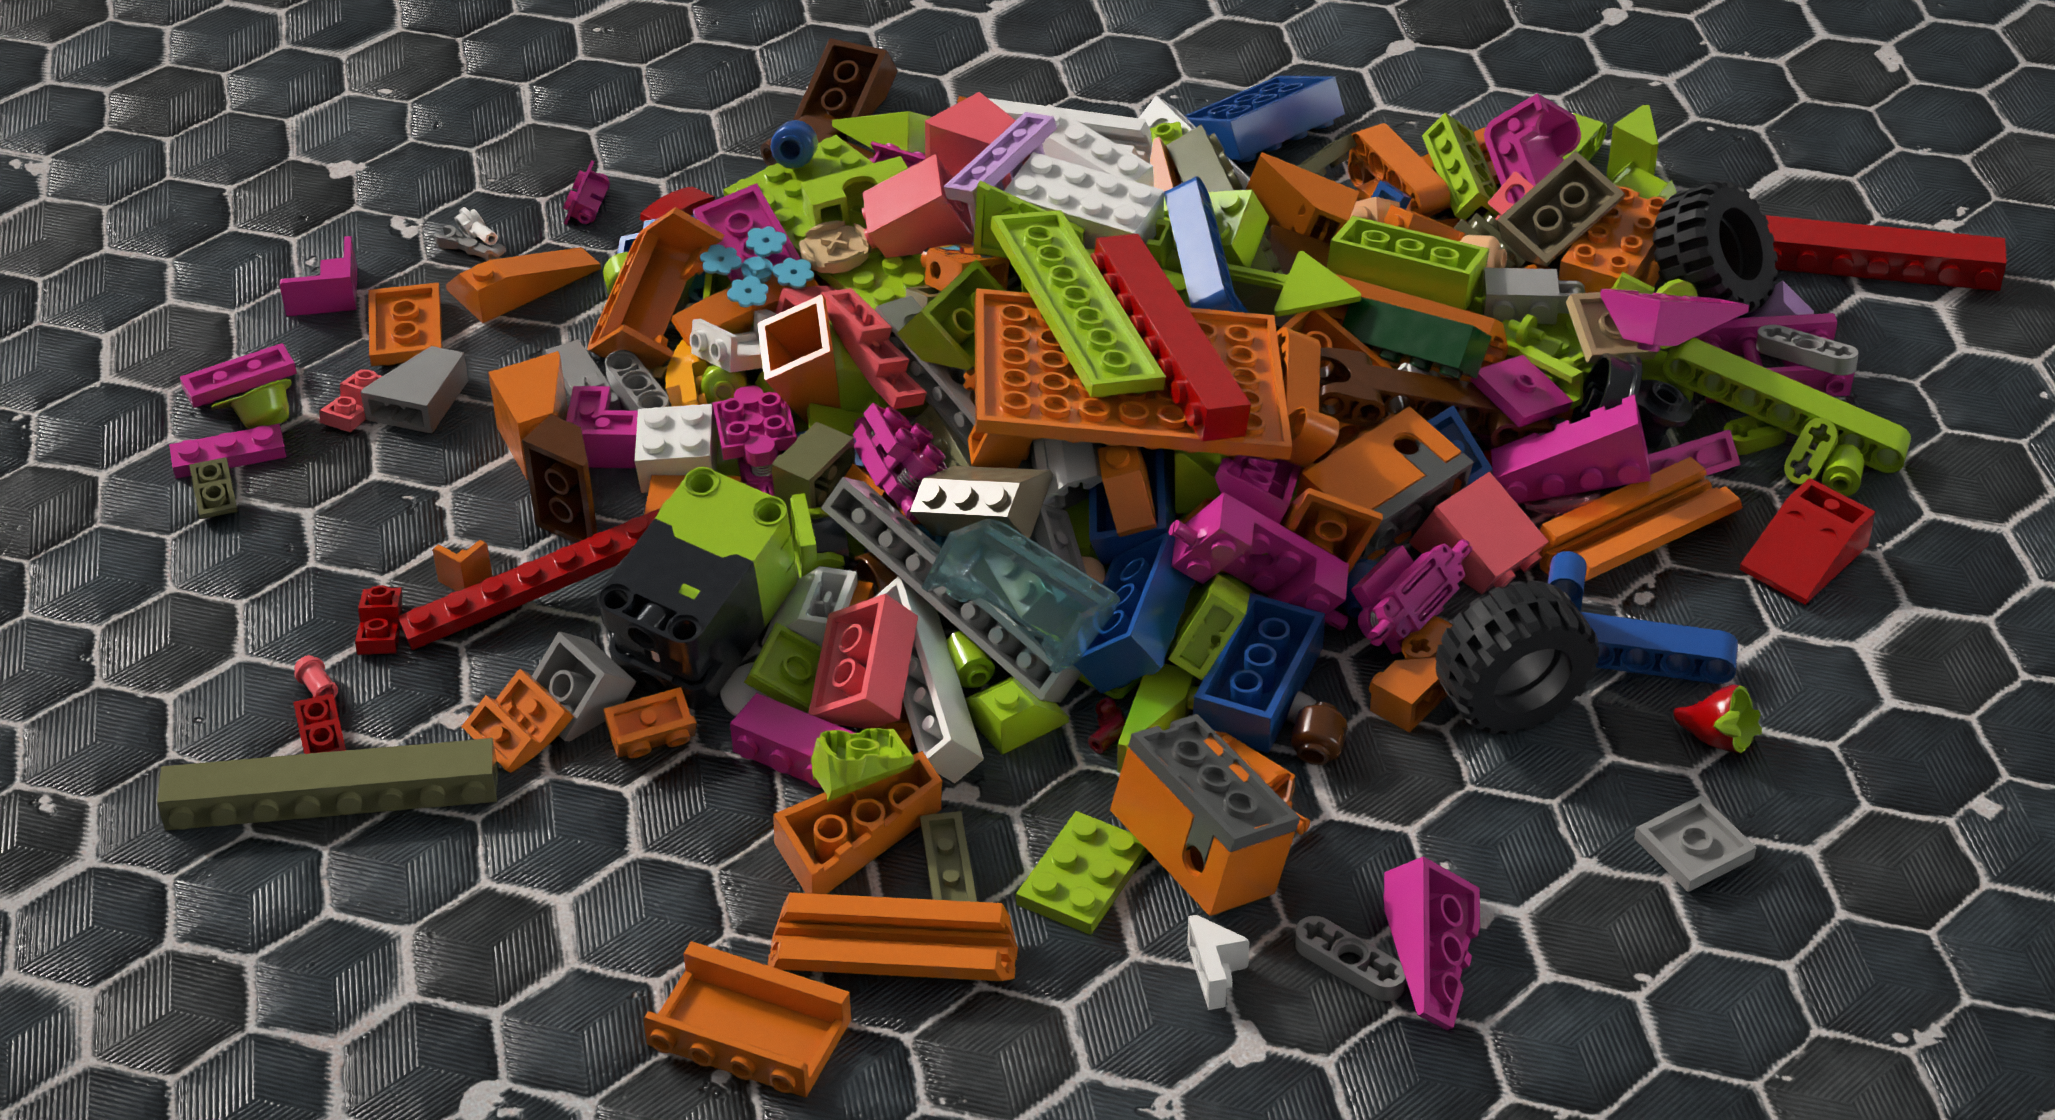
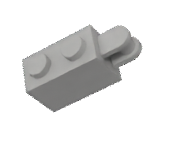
[1481,268,1585,325]

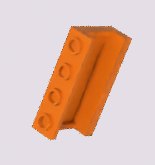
[643,941,851,1098]

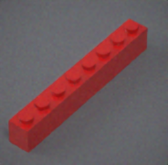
[1765,215,2007,291]
[1090,234,1251,442]

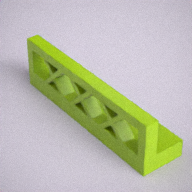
[1422,113,1499,220]

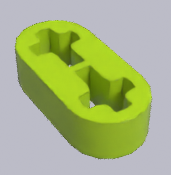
[1723,415,1788,455]
[1784,418,1839,486]

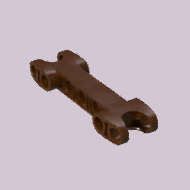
[1319,347,1555,448]

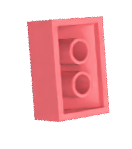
[808,594,918,729]

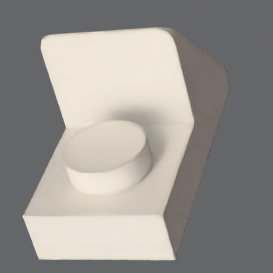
[1187,915,1250,1010]

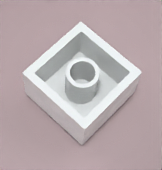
[635,404,718,493]

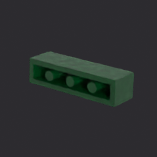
[1342,297,1492,380]

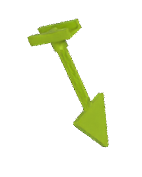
[1146,219,1361,317]

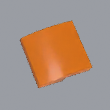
[461,669,574,773]

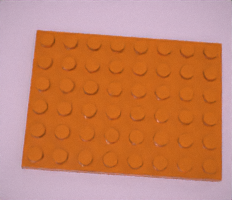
[975,288,1292,460]

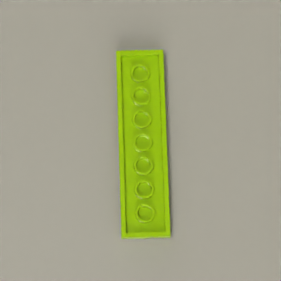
[991,210,1166,397]

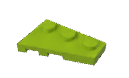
[973,180,1085,258]

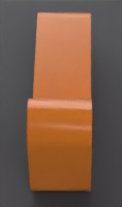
[1348,123,1450,215]
[1277,327,1339,468]

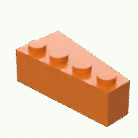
[773,751,942,894]

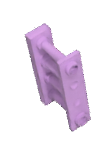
[943,112,1057,245]

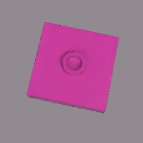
[1470,355,1573,427]

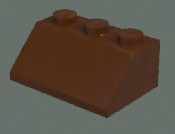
[522,415,598,543]

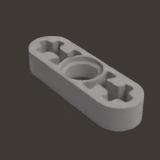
[1756,325,1859,375]
[1295,916,1406,1001]

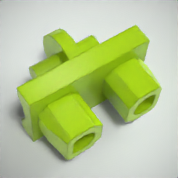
[1502,314,1563,361]

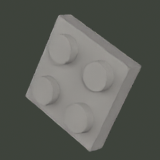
[1634,795,1756,892]

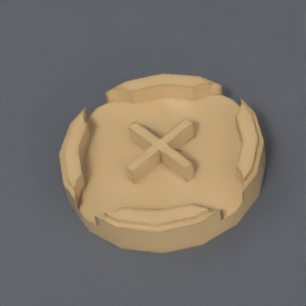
[799,220,871,274]

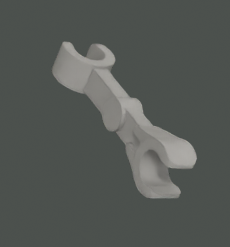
[434,225,506,261]

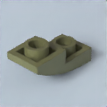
[189,457,238,519]

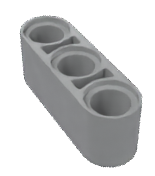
[605,350,670,411]

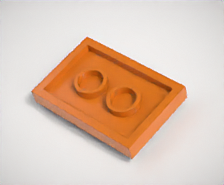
[368,282,443,366]

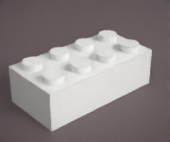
[1004,152,1164,249]

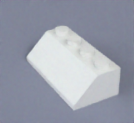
[1037,104,1154,187]

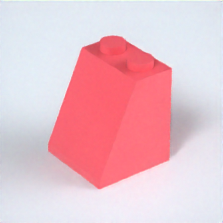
[925,92,1030,190]
[861,154,974,258]
[1409,472,1549,595]

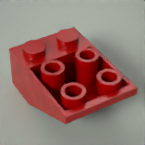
[1739,478,1876,605]

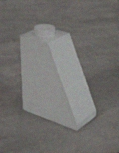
[360,346,469,434]

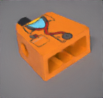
[921,243,1010,291]

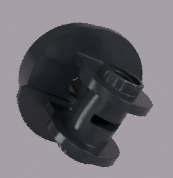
[1571,353,1693,454]

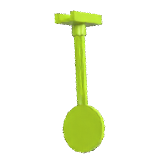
[1519,279,1698,409]

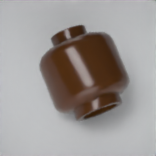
[1290,702,1348,765]

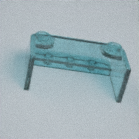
[921,519,1120,674]

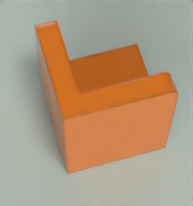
[432,540,492,591]

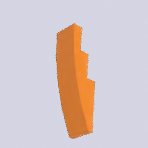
[671,272,819,346]

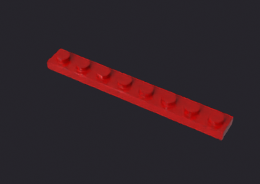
[398,508,660,650]

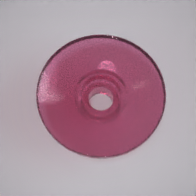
[1524,490,1601,518]

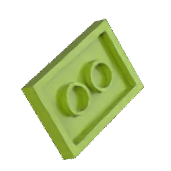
[1016,811,1149,935]

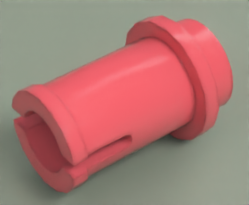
[294,655,338,698]

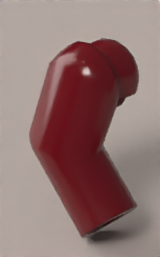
[1088,698,1125,754]

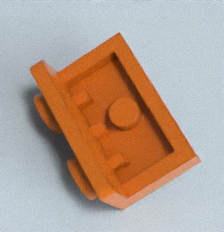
[603,687,697,758]

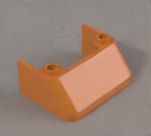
[588,207,724,370]

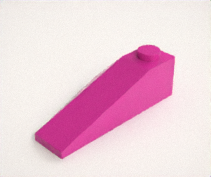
[1600,289,1749,352]
[1215,455,1301,524]
[1384,856,1480,1030]

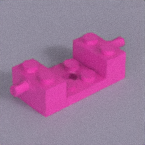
[1169,492,1349,631]

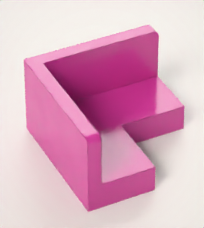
[280,236,358,316]
[566,386,638,468]

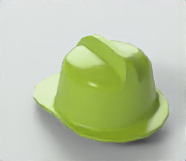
[211,379,292,429]

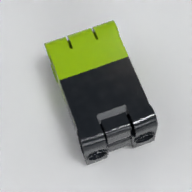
[597,467,798,710]

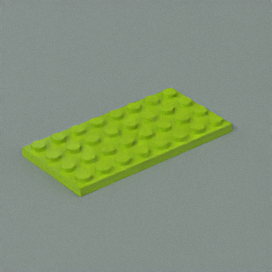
[723,135,926,310]

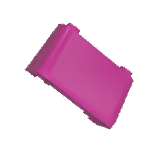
[1484,93,1581,204]

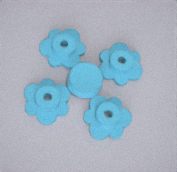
[700,226,814,308]

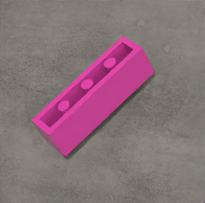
[730,693,855,789]

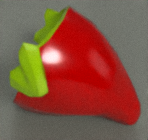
[1673,684,1762,753]

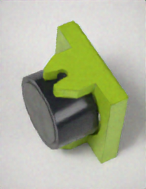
[790,493,850,579]

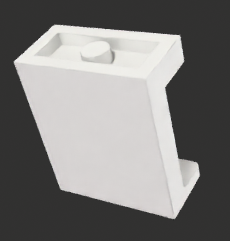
[689,309,777,372]

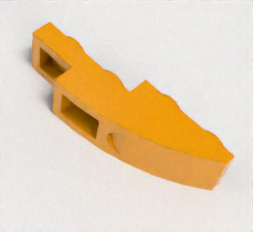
[665,339,712,407]

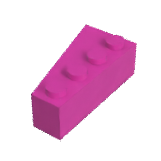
[1491,394,1651,504]

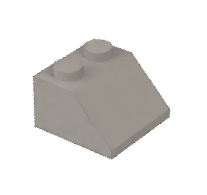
[532,631,636,742]

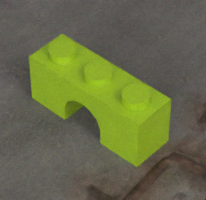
[801,156,908,227]

